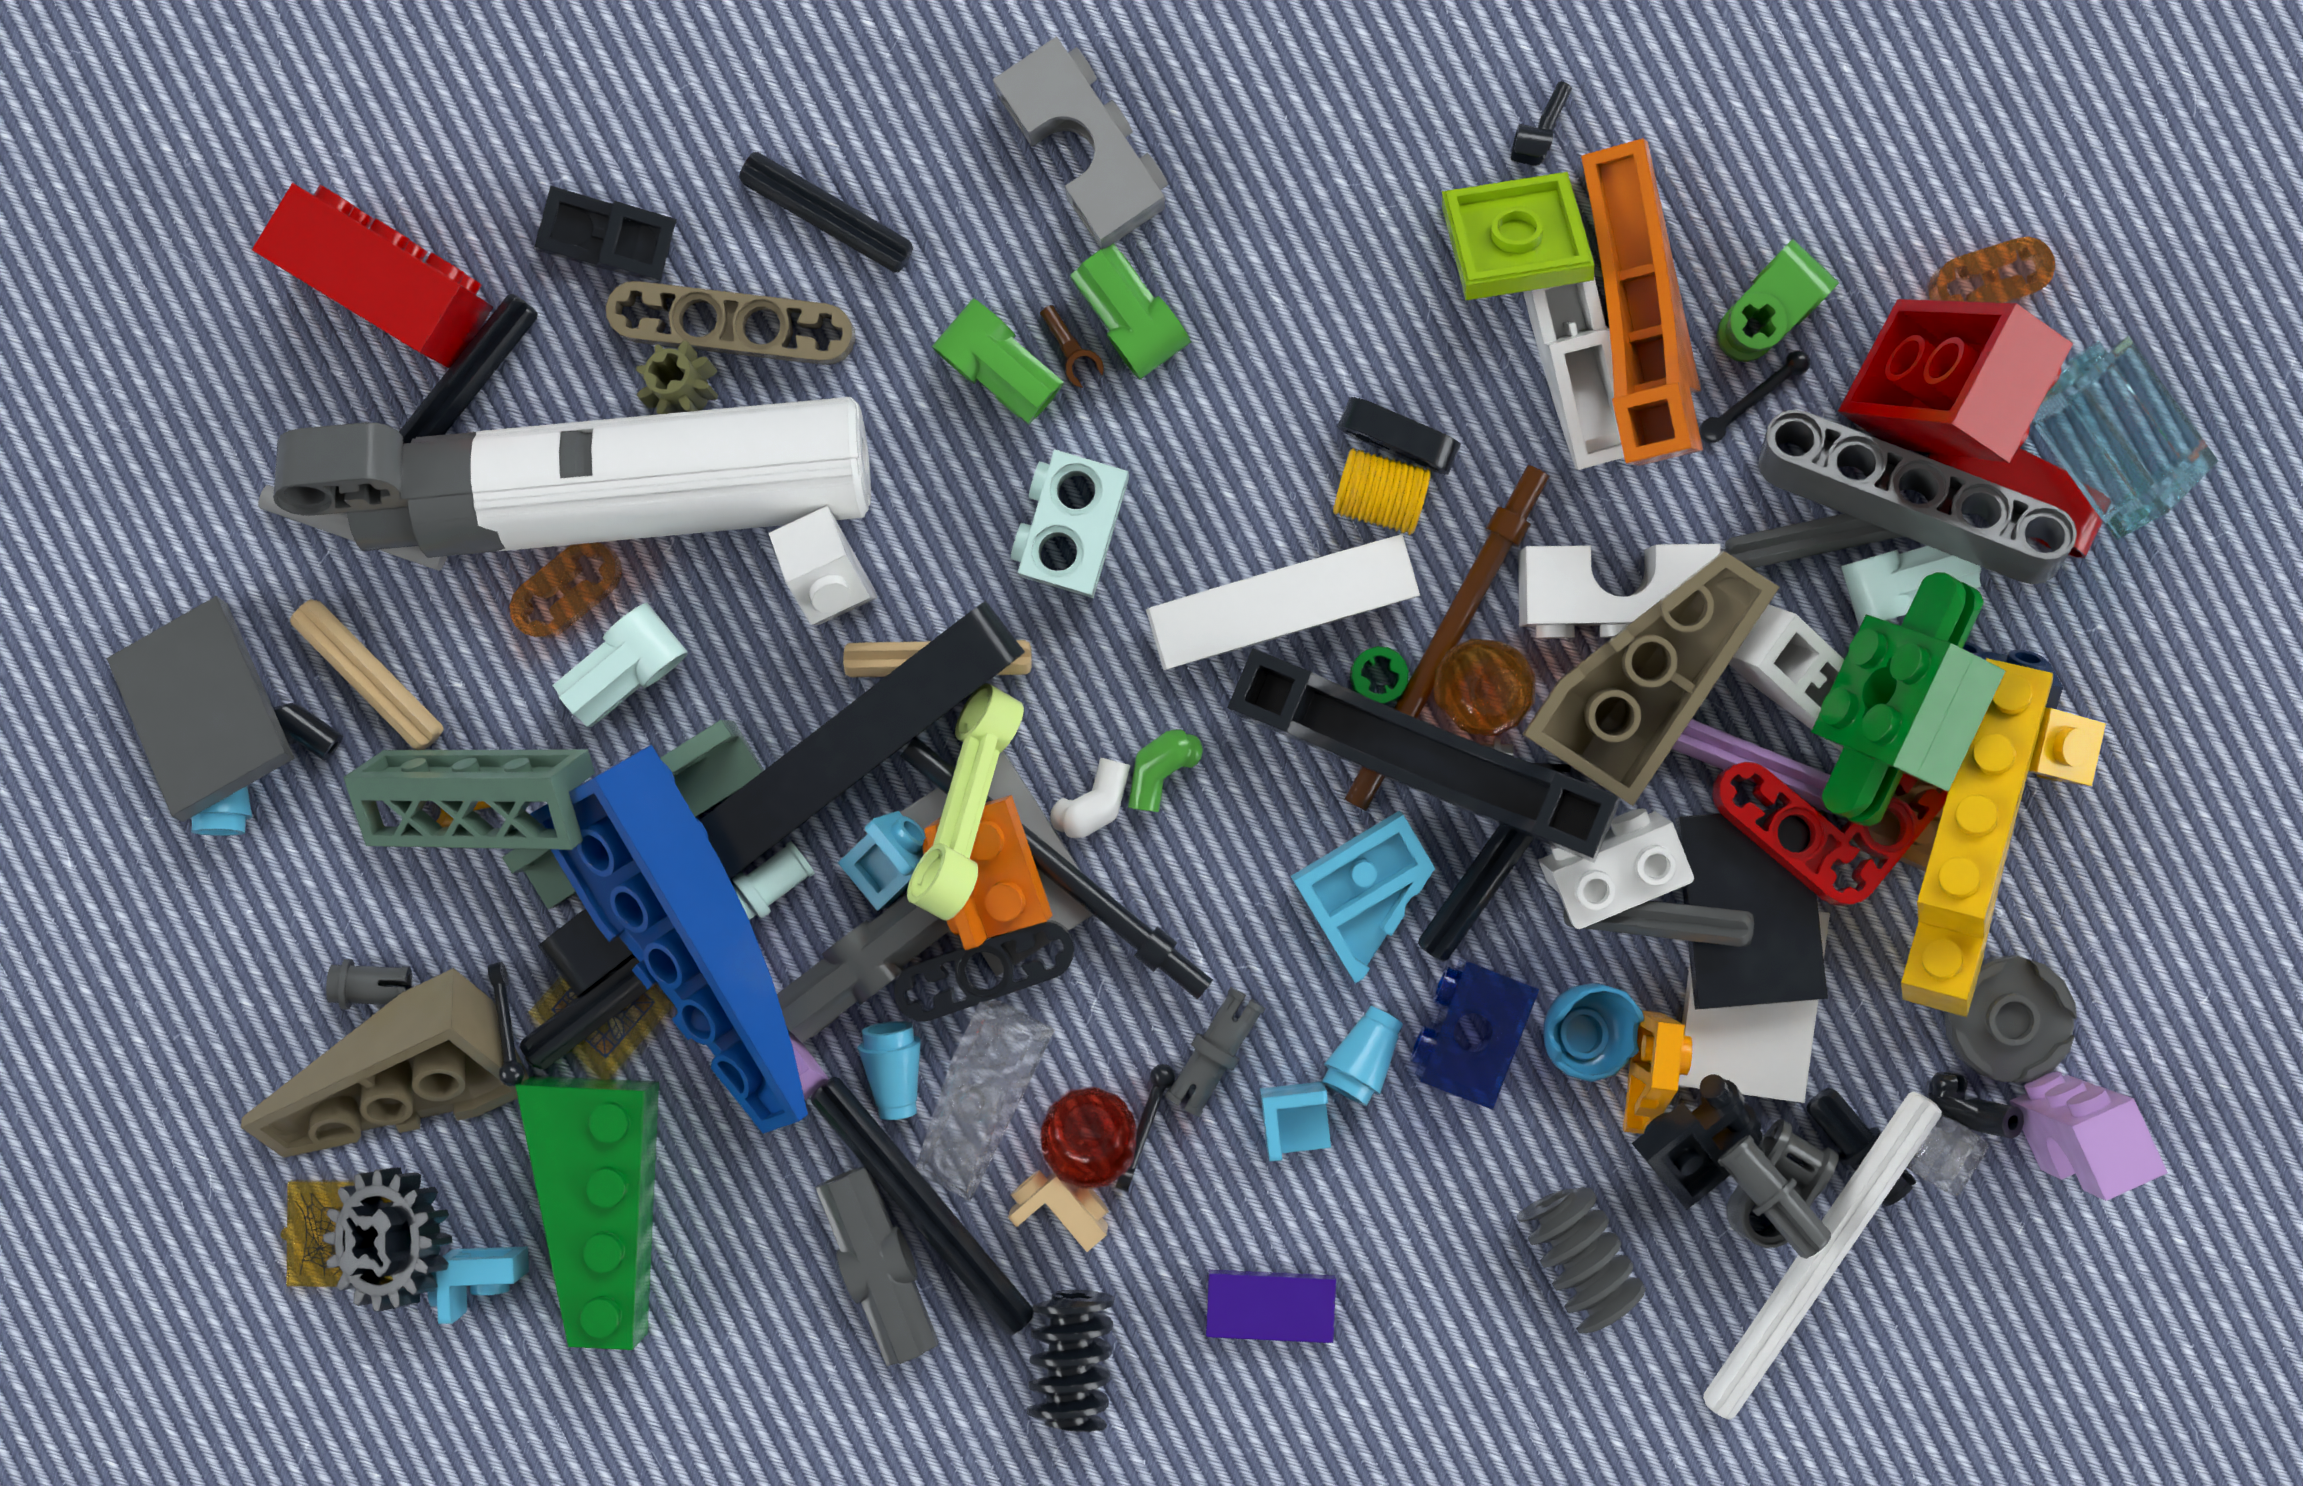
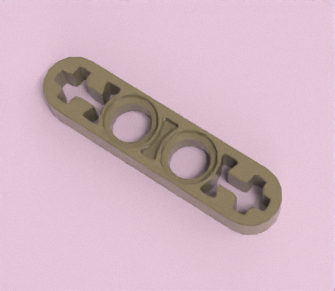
[606,281,856,365]

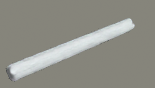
[1703,1092,1942,1420]

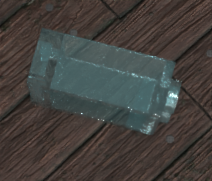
[2032,336,2218,540]

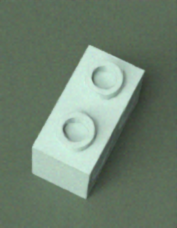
[1010,449,1129,598]

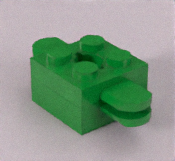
[1811,572,2006,826]

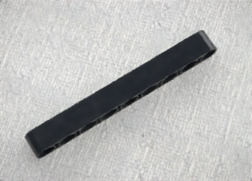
[538,601,1025,996]

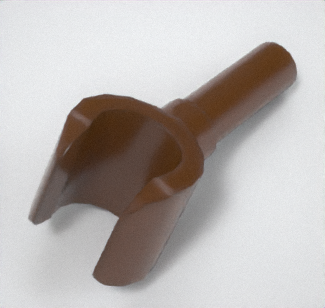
[1040,305,1104,388]

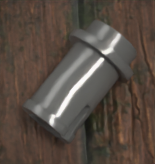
[326,959,412,1010]

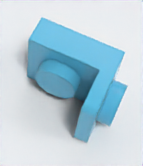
[427,1246,529,1324]

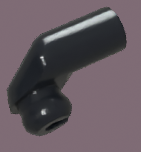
[273,703,343,761]
[1927,1072,2024,1139]

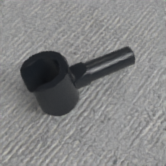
[1510,81,1572,166]

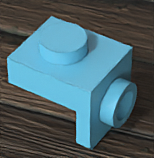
[838,811,926,911]

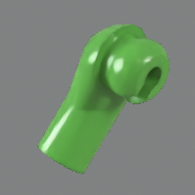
[1128,729,1203,812]

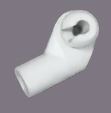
[1050,757,1131,838]

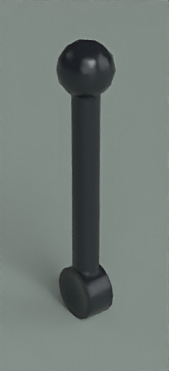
[1699,350,1810,443]
[488,961,525,1086]
[1115,1064,1175,1192]

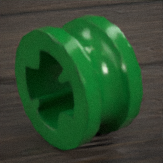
[1350,646,1409,704]

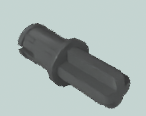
[1717,1135,1831,1259]

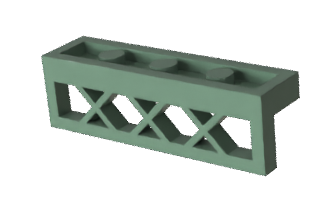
[502,720,764,909]
[343,749,595,850]

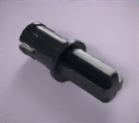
[1806,1087,1916,1206]

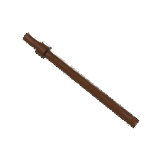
[1344,465,1550,811]

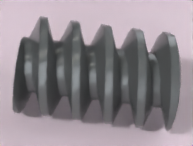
[1516,1187,1646,1334]

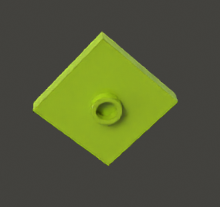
[1442,172,1595,301]

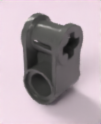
[1726,1119,1839,1248]

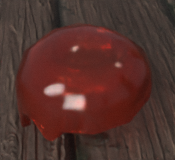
[1040,1086,1137,1190]

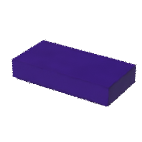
[1206,1269,1336,1343]

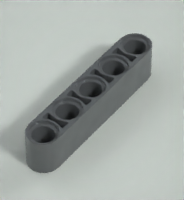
[1758,409,2077,584]

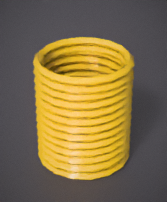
[1333,448,1431,535]

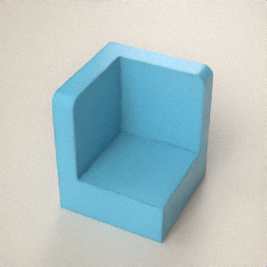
[1260,1081,1331,1162]

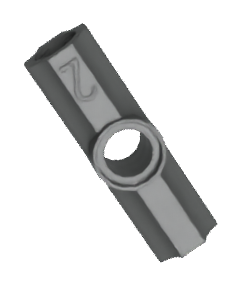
[777,893,950,1043]
[815,1166,939,1366]

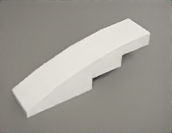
[1146,534,1420,670]

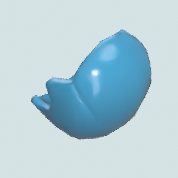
[1543,983,1644,1082]

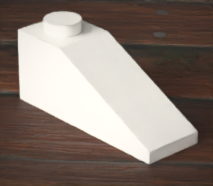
[1729,604,1844,752]

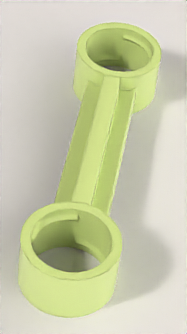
[907,683,1024,920]

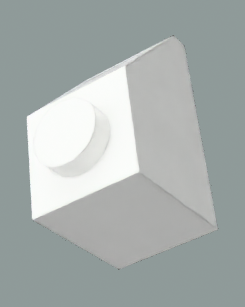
[769,505,878,625]

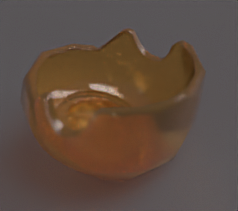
[1434,638,1535,736]

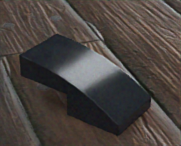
[534,185,677,282]

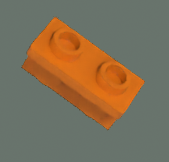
[923,795,1053,950]

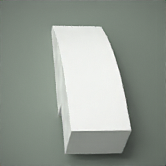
[1523,277,1624,470]

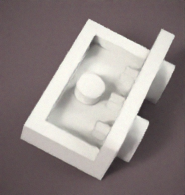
[1538,808,1694,929]

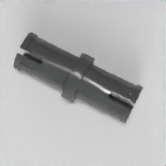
[1165,987,1266,1117]

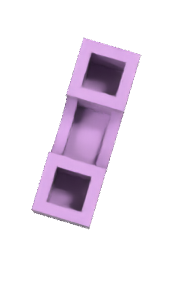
[2009,1072,2168,1201]

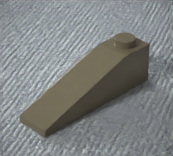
[1523,551,1780,806]
[241,968,529,1158]

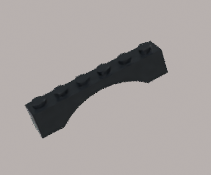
[1227,648,1620,863]

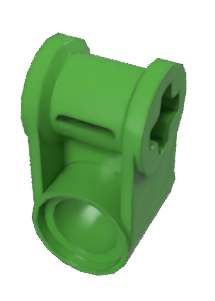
[1716,239,1839,362]

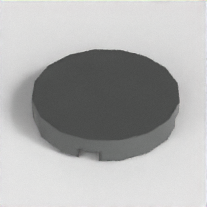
[1944,955,2077,1083]

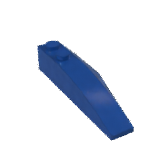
[530,744,808,1134]

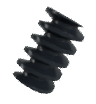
[1027,1290,1115,1432]

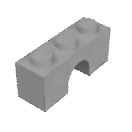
[993,36,1168,249]

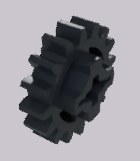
[323,1167,452,1311]

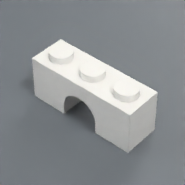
[1518,544,1721,639]

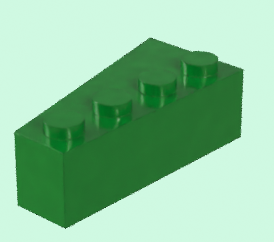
[515,1076,659,1350]

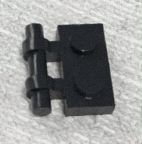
[1632,1074,1763,1210]

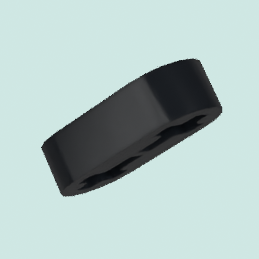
[1337,397,1461,475]

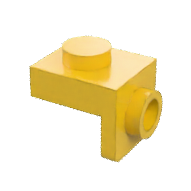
[2028,707,2106,786]

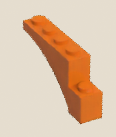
[1581,138,1703,466]

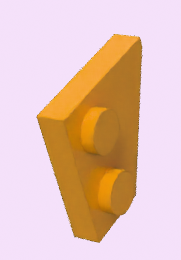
[1623,1010,1692,1134]

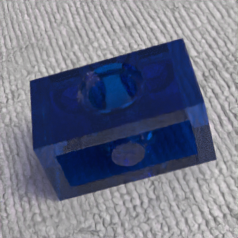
[1410,956,1540,1110]

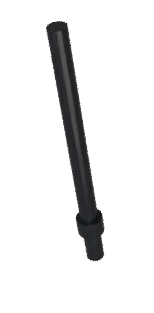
[900,737,1213,999]

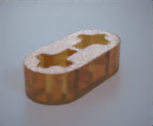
[1928,237,2056,303]
[509,542,622,638]

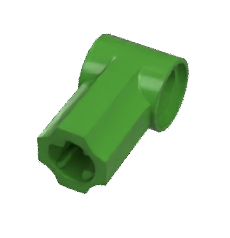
[1070,243,1191,380]
[931,298,1064,425]

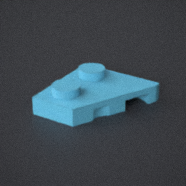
[1291,811,1435,983]

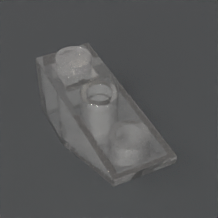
[915,1000,1055,1201]

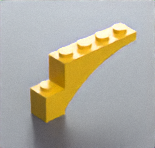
[1901,658,2053,1017]

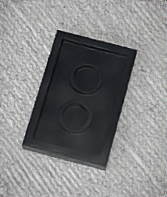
[1675,809,1828,1010]

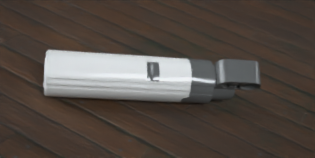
[273,397,871,558]

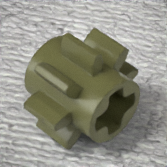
[636,341,718,414]

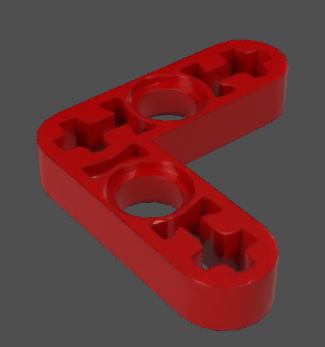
[1712,762,1948,906]

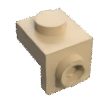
[1008,1167,1109,1252]

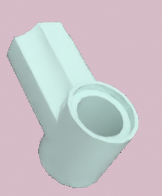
[1841,546,1981,627]
[553,603,688,727]

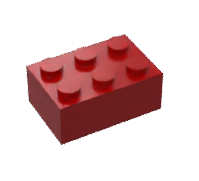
[252,183,493,368]
[1837,299,2073,463]

